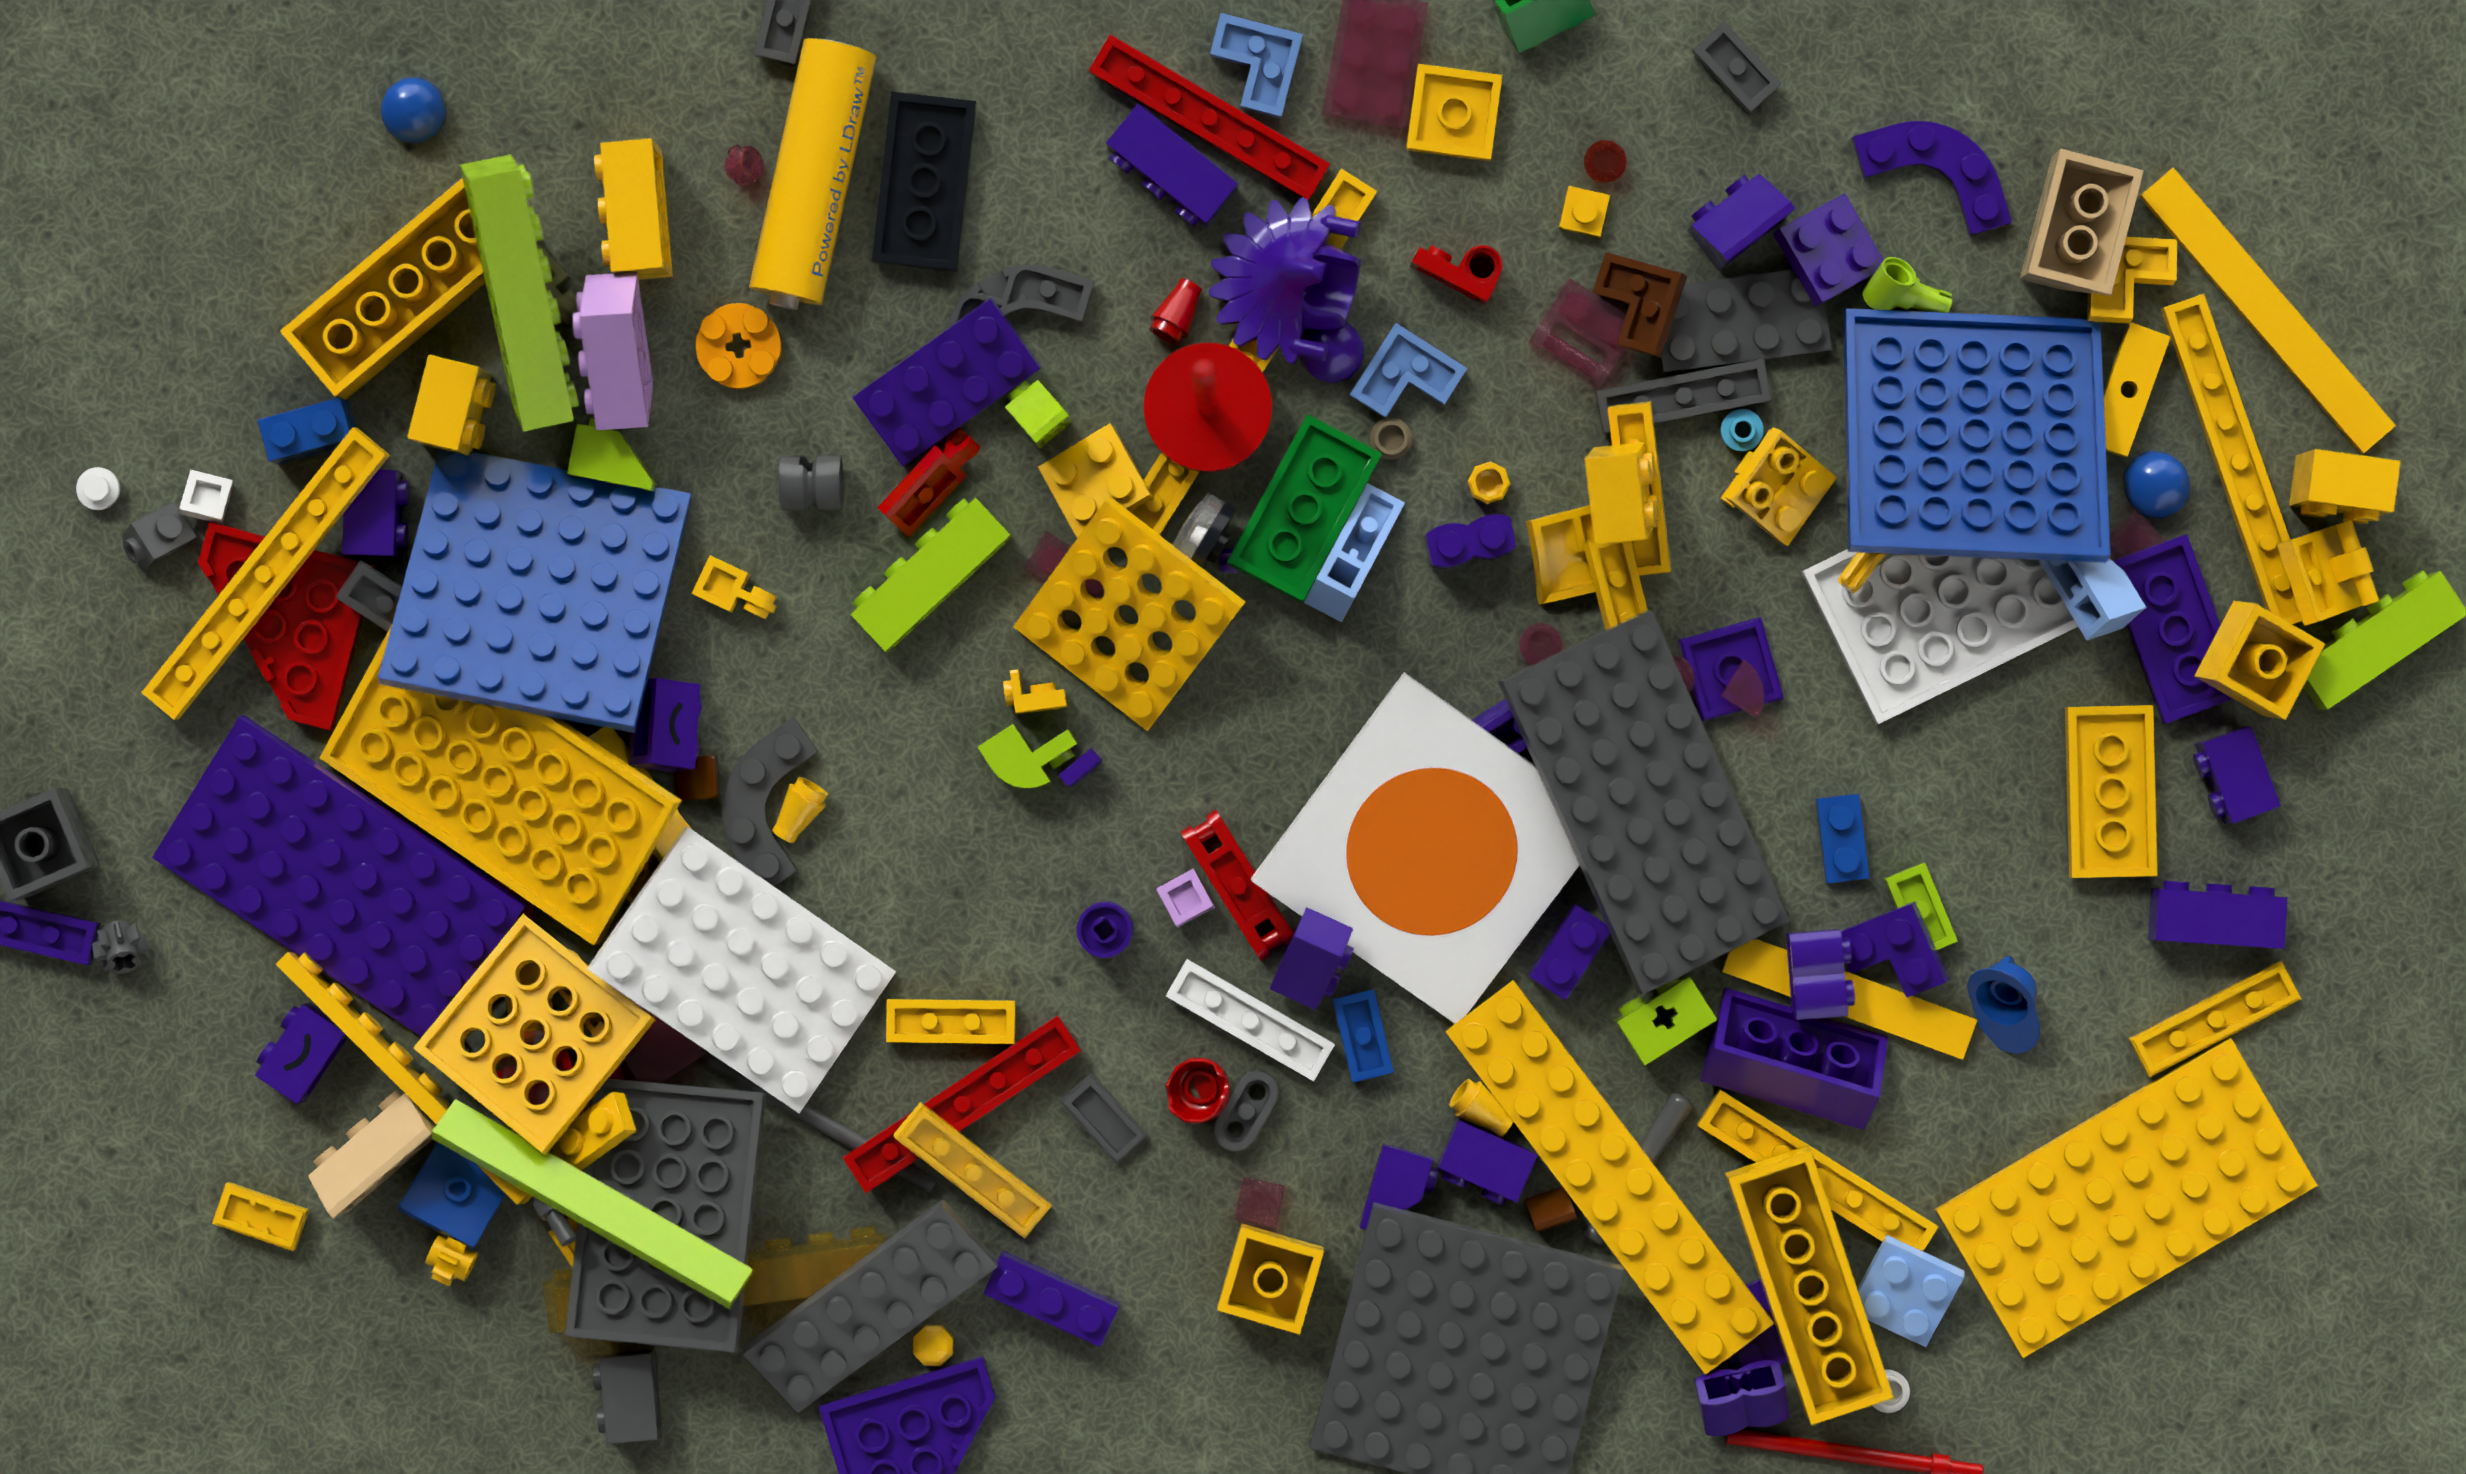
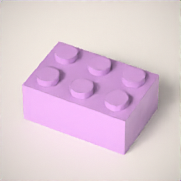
[573,272,653,430]

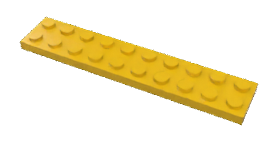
[1445,979,1774,1375]

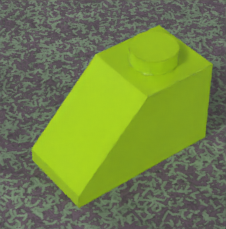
[1005,380,1072,449]
[567,418,657,492]

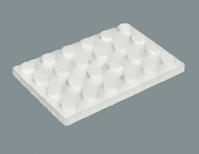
[1801,549,2078,725]
[587,826,896,1113]

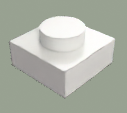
[179,470,233,524]

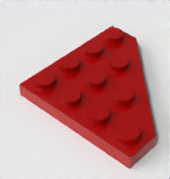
[198,522,377,731]

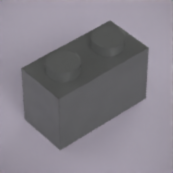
[593,1349,663,1444]

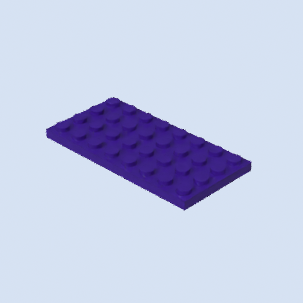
[152,715,528,1037]

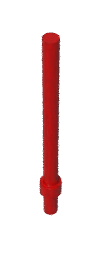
[1726,1429,1983,1474]

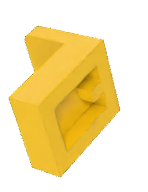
[1003,670,1068,715]

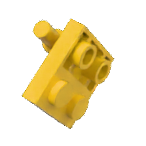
[1720,427,1837,546]
[2277,520,2379,626]

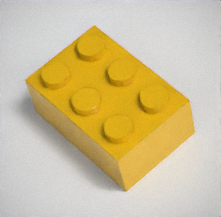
[594,138,673,280]

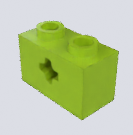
[1614,975,1717,1065]

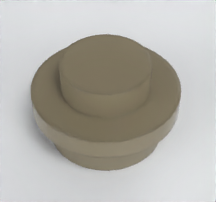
[1369,417,1412,460]

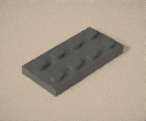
[1660,270,1832,374]

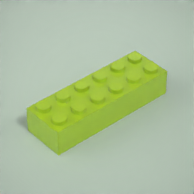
[460,154,579,432]

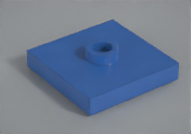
[398,1142,507,1251]

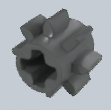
[92,921,149,974]

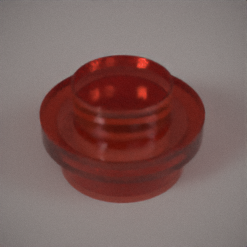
[1584,140,1627,183]

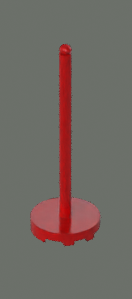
[1143,342,1272,473]

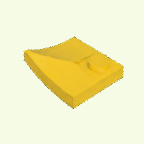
[1525,505,1595,604]

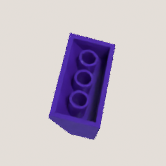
[1700,987,1888,1130]

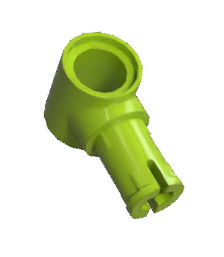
[1862,257,1952,313]

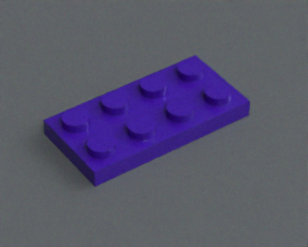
[852,297,1041,467]
[2113,534,2233,724]

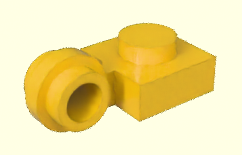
[691,555,777,620]

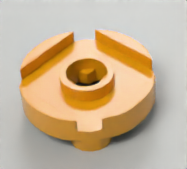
[696,303,782,389]

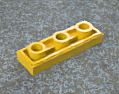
[2103,322,2171,458]

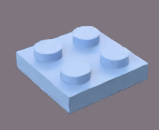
[1857,1234,1964,1347]

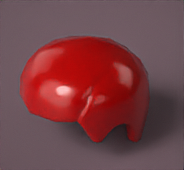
[1165,1058,1230,1123]

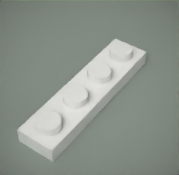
[1166,959,1335,1081]

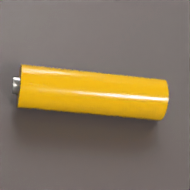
[749,38,877,310]

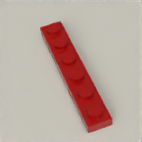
[1088,34,1330,202]
[842,1015,1081,1193]

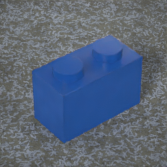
[257,397,356,465]

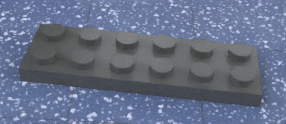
[743,1199,997,1413]

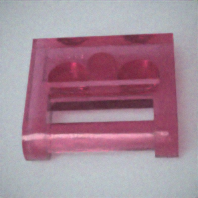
[1528,278,1626,388]

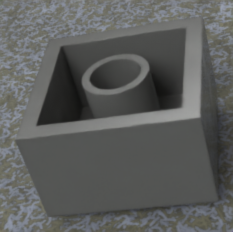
[0,788,101,901]

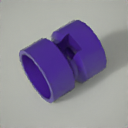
[1077,901,1133,958]

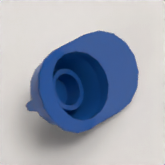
[1967,956,2040,1054]

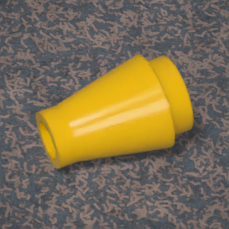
[772,777,828,843]
[1449,1079,1513,1137]

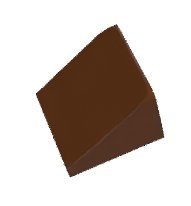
[675,755,721,801]
[1525,1187,1577,1232]

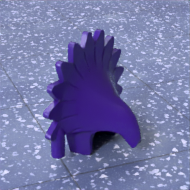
[1208,197,1361,364]

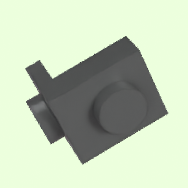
[122,502,197,572]

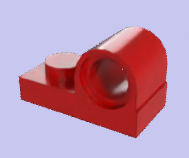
[1410,245,1503,305]

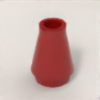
[1149,278,1202,345]

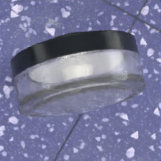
[1172,492,1237,568]

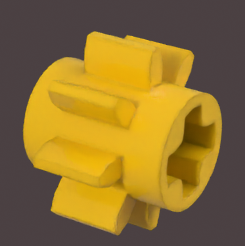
[425,1234,478,1287]

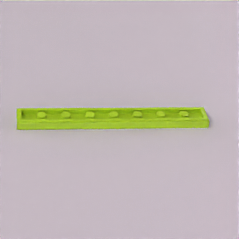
[431,1099,753,1309]

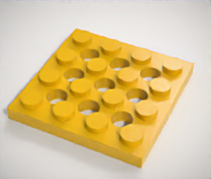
[1013,496,1246,731]
[413,914,656,1155]

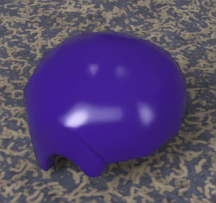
[1298,322,1365,384]

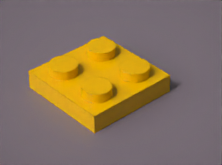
[1406,64,1502,162]
[1038,423,1154,538]

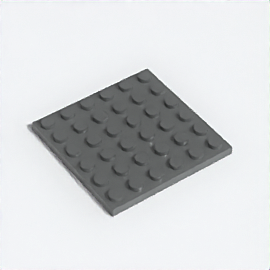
[1309,1202,1624,1474]

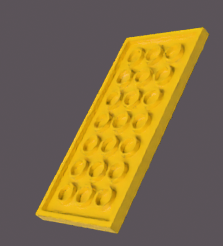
[319,625,682,945]
[1935,1037,2318,1358]

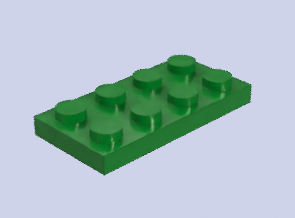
[1227,414,1382,604]

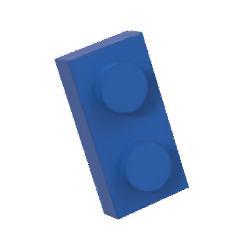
[1815,794,1869,883]
[1332,989,1394,1083]

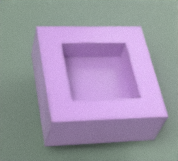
[1156,868,1215,928]

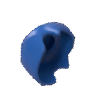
[381,77,446,143]
[2123,450,2190,519]

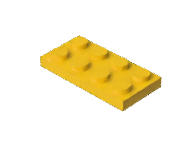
[2065,705,2158,878]

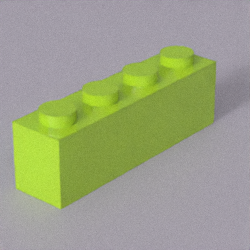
[850,497,1012,653]
[2303,570,2466,710]

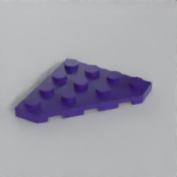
[819,1355,996,1474]

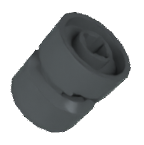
[779,455,844,511]

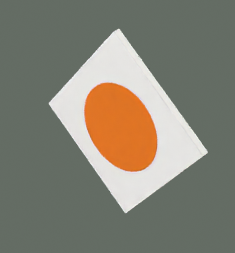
[1251,672,1579,1024]

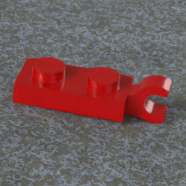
[877,427,981,537]

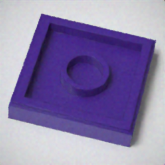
[1678,617,1784,722]

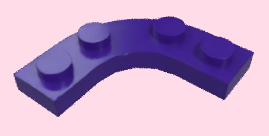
[1852,121,2012,236]

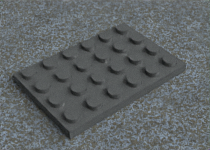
[565,1079,766,1353]

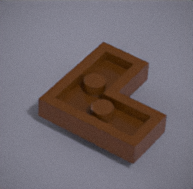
[1592,252,1687,358]

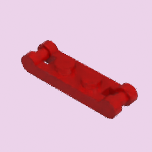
[1180,810,1294,962]

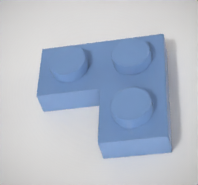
[1210,13,1303,119]
[1350,323,1468,418]

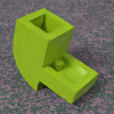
[977,724,1078,788]

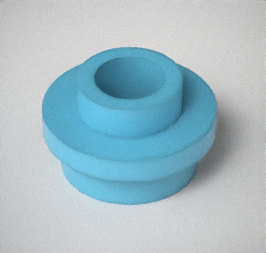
[1720,409,1764,452]

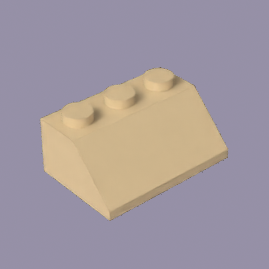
[2020,149,2144,296]
[308,1090,436,1219]

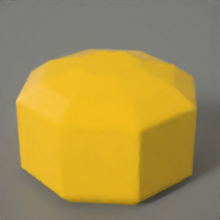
[1467,461,1510,505]
[913,1324,954,1366]

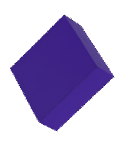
[1059,748,1102,787]

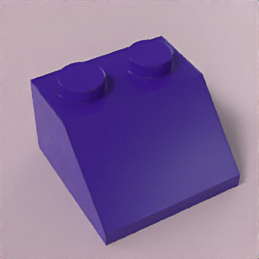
[1688,174,1796,271]

